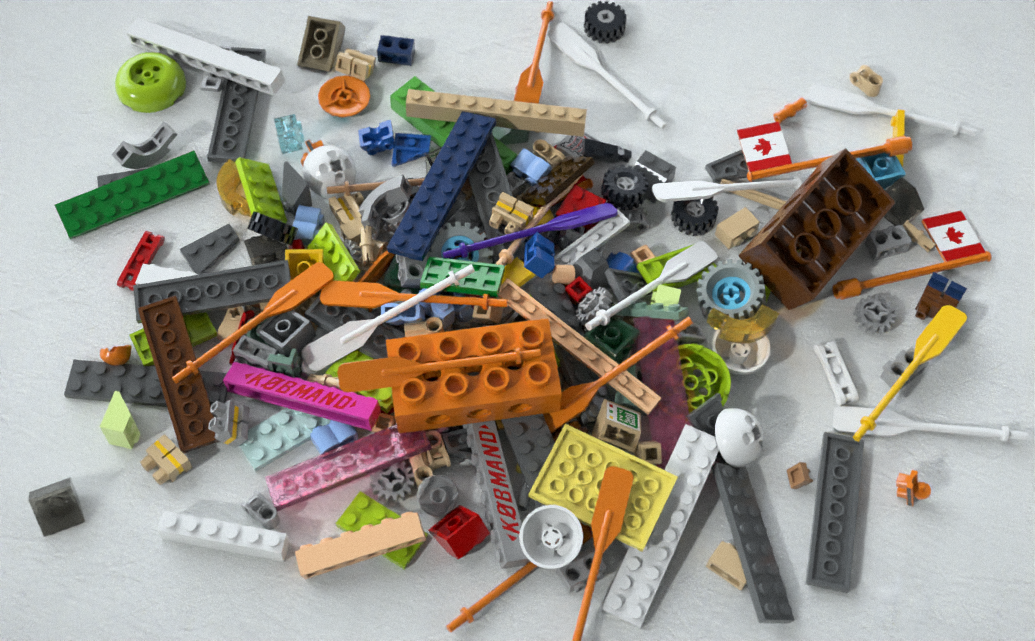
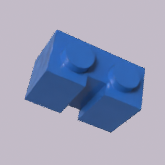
[524,232,555,278]

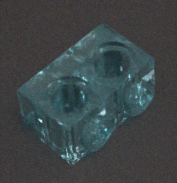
[274,114,305,154]

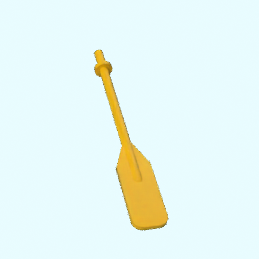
[853,305,967,442]

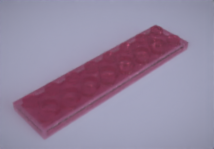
[633,316,691,470]
[265,425,432,512]

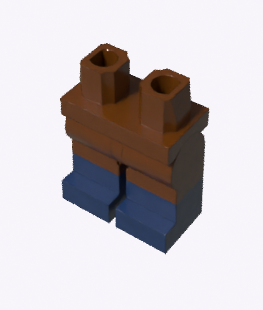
[915,272,967,320]

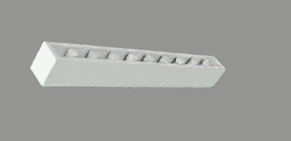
[126,18,285,96]

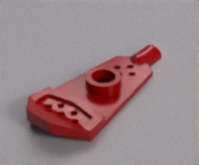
[229,310,255,365]

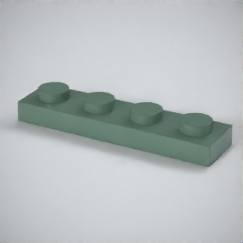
[615,302,689,320]

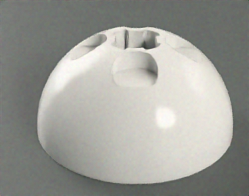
[303,145,356,198]
[712,321,770,375]
[715,408,764,468]
[520,505,583,569]

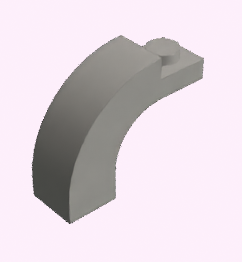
[112,122,178,169]
[359,175,413,234]

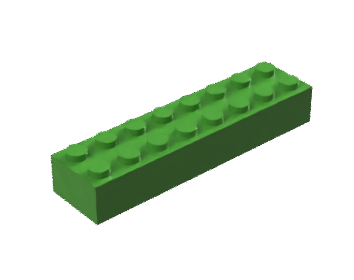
[390,76,517,176]

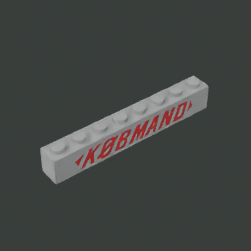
[463,420,529,569]

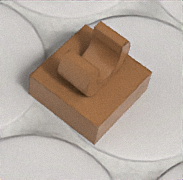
[786,462,813,489]

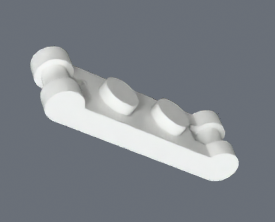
[814,340,859,406]

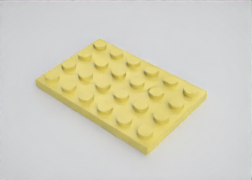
[528,424,678,552]

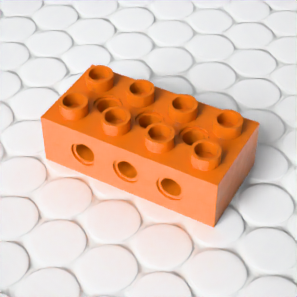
[386,318,562,434]

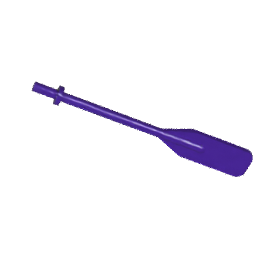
[442,203,618,259]

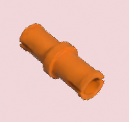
[773,97,807,123]

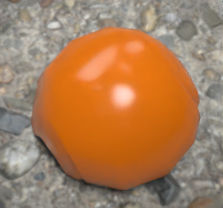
[100,345,132,366]

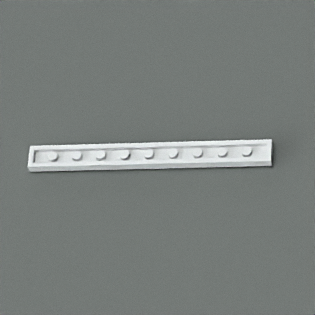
[471,209,630,328]

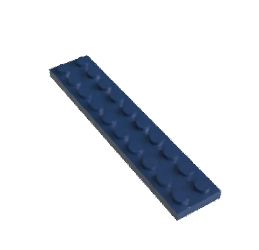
[387,111,496,261]

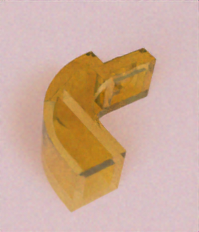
[216,159,252,218]
[706,304,779,344]

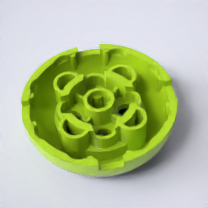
[115,52,186,113]
[651,344,731,423]

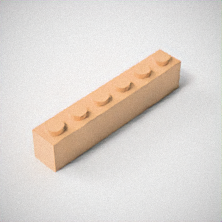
[295,511,427,580]

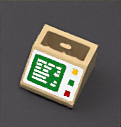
[591,399,641,452]

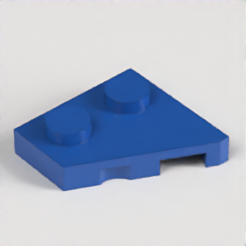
[392,133,431,167]

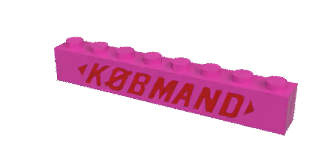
[223,362,381,431]

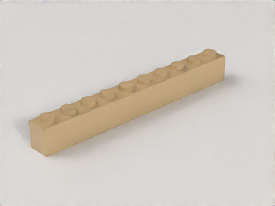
[406,89,587,137]

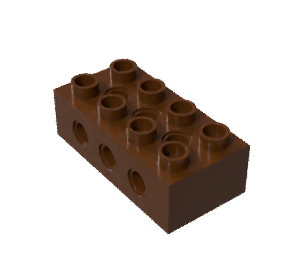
[738,148,896,310]

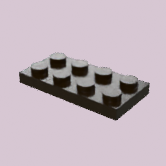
[521,156,595,205]

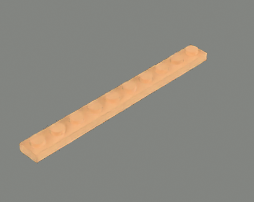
[498,278,661,415]

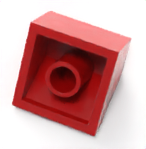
[428,505,490,560]

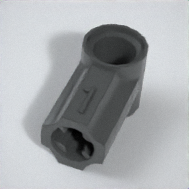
[557,226,585,251]

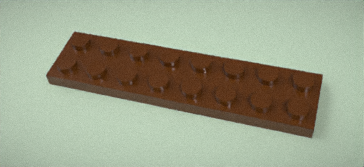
[138,295,219,454]

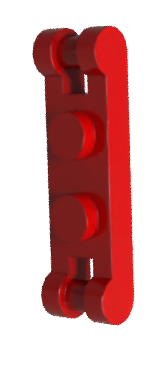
[117,231,165,291]

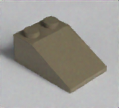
[297,16,346,72]

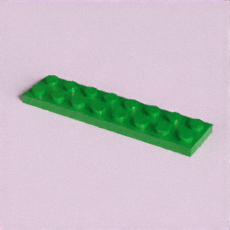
[55,150,209,240]

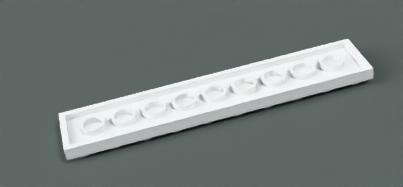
[601,424,719,628]

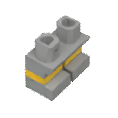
[208,400,250,448]

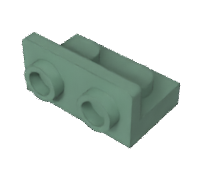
[267,348,302,378]

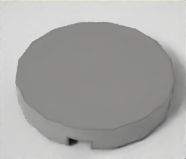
[417,474,458,517]

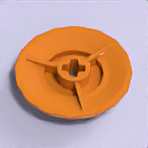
[318,75,370,117]

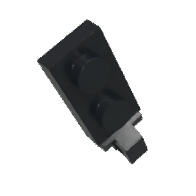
[582,138,632,164]

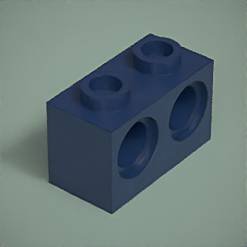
[377,35,415,66]

